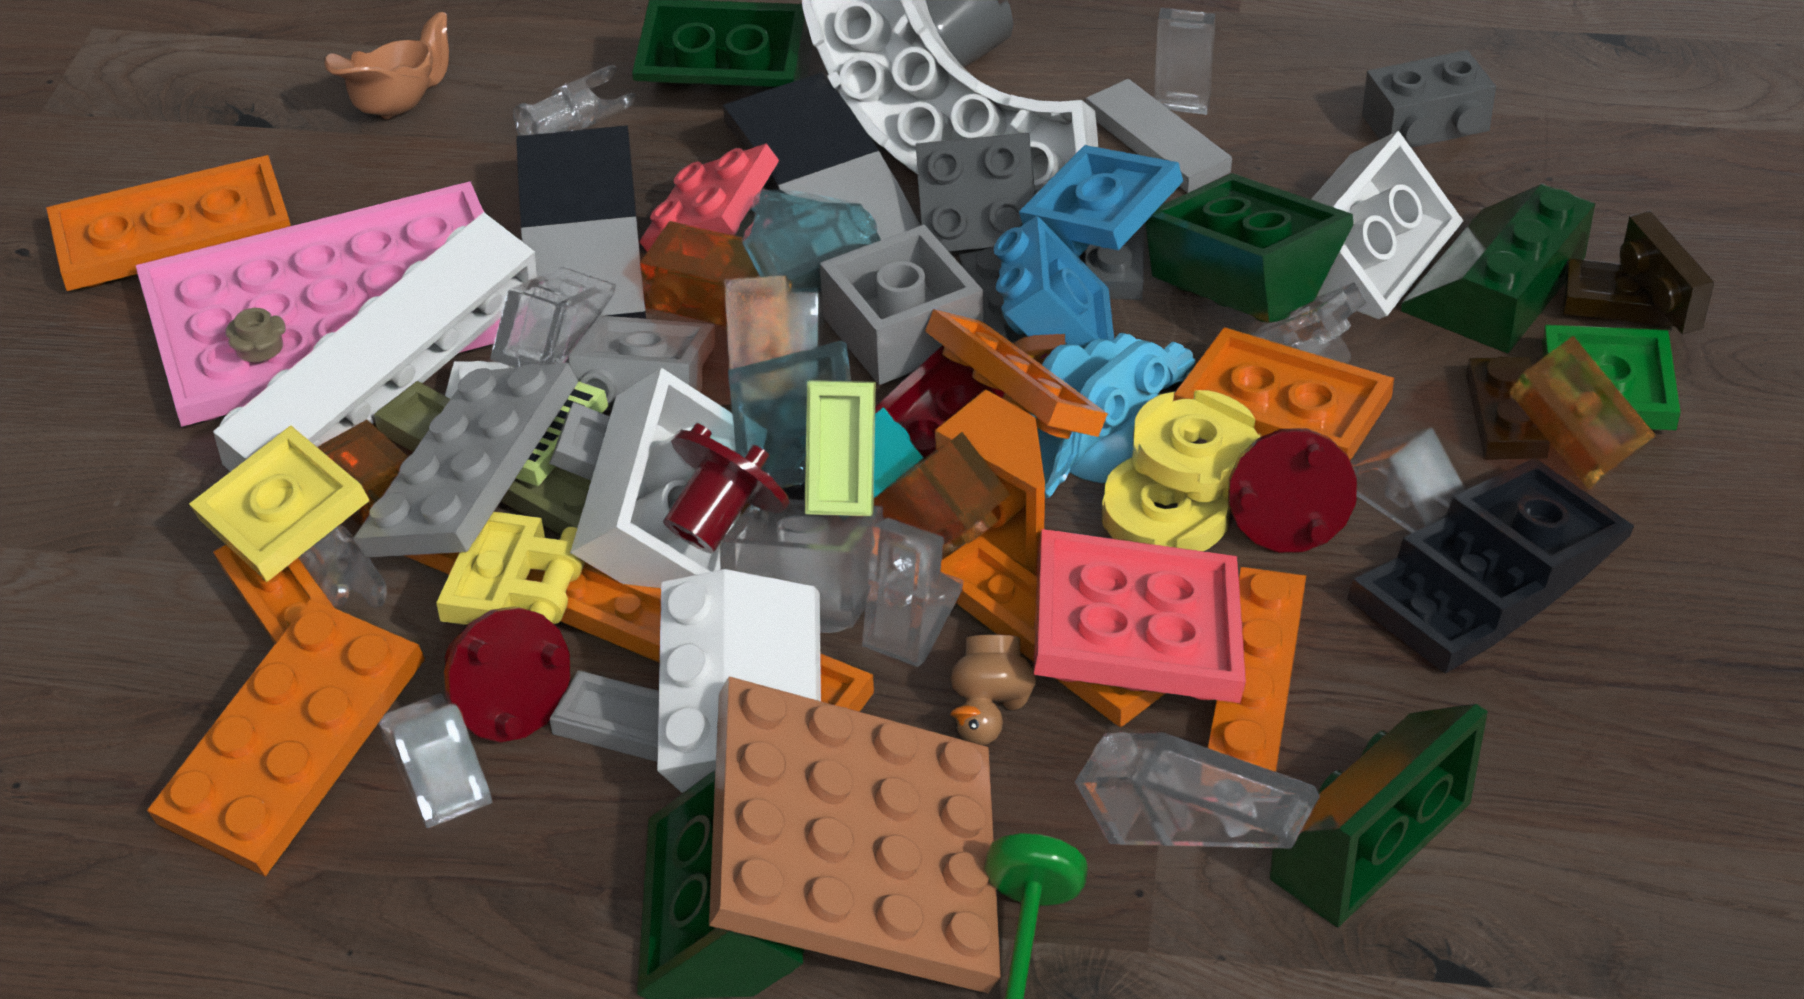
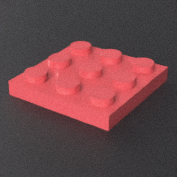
[1034,529,1246,703]

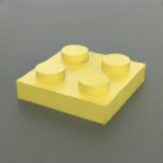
[189,425,370,582]

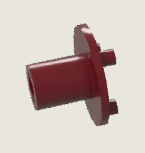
[663,423,790,554]
[1228,428,1357,553]
[444,606,571,742]

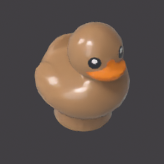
[950,635,1036,745]

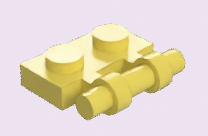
[436,512,585,625]

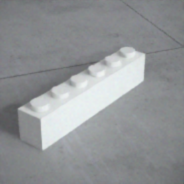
[213,212,538,472]

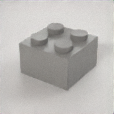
[820,225,983,385]

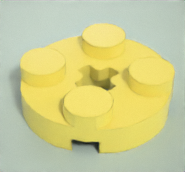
[1132,390,1260,502]
[1101,458,1230,551]

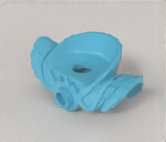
[1029,333,1196,498]

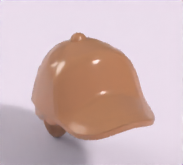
[324,12,449,120]

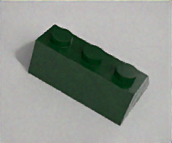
[632,0,812,87]
[1145,173,1354,323]
[1401,184,1596,354]
[1270,704,1488,928]
[637,770,804,999]

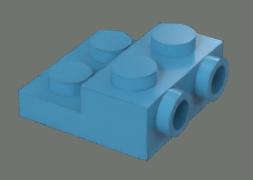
[1019,145,1183,257]
[994,216,1114,349]

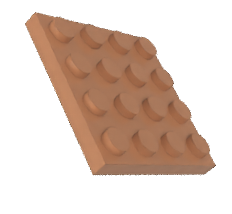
[709,676,1001,994]

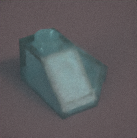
[742,189,881,292]
[728,341,851,488]

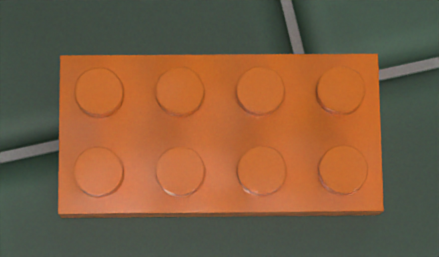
[46,155,291,291]
[147,598,425,877]

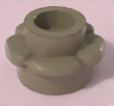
[225,308,286,362]

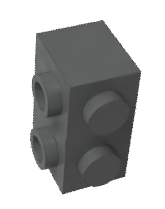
[1362,50,1496,148]

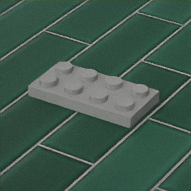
[353,362,579,557]

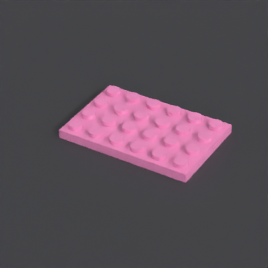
[135,181,532,427]

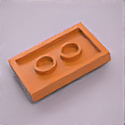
[1173,327,1394,461]

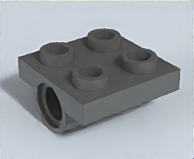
[915,133,1035,257]

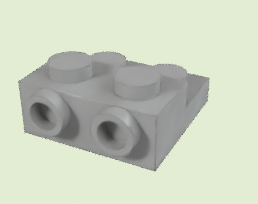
[569,315,715,410]

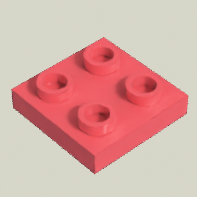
[639,143,779,270]

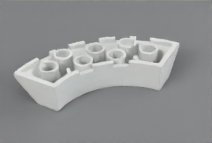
[802,0,1098,195]

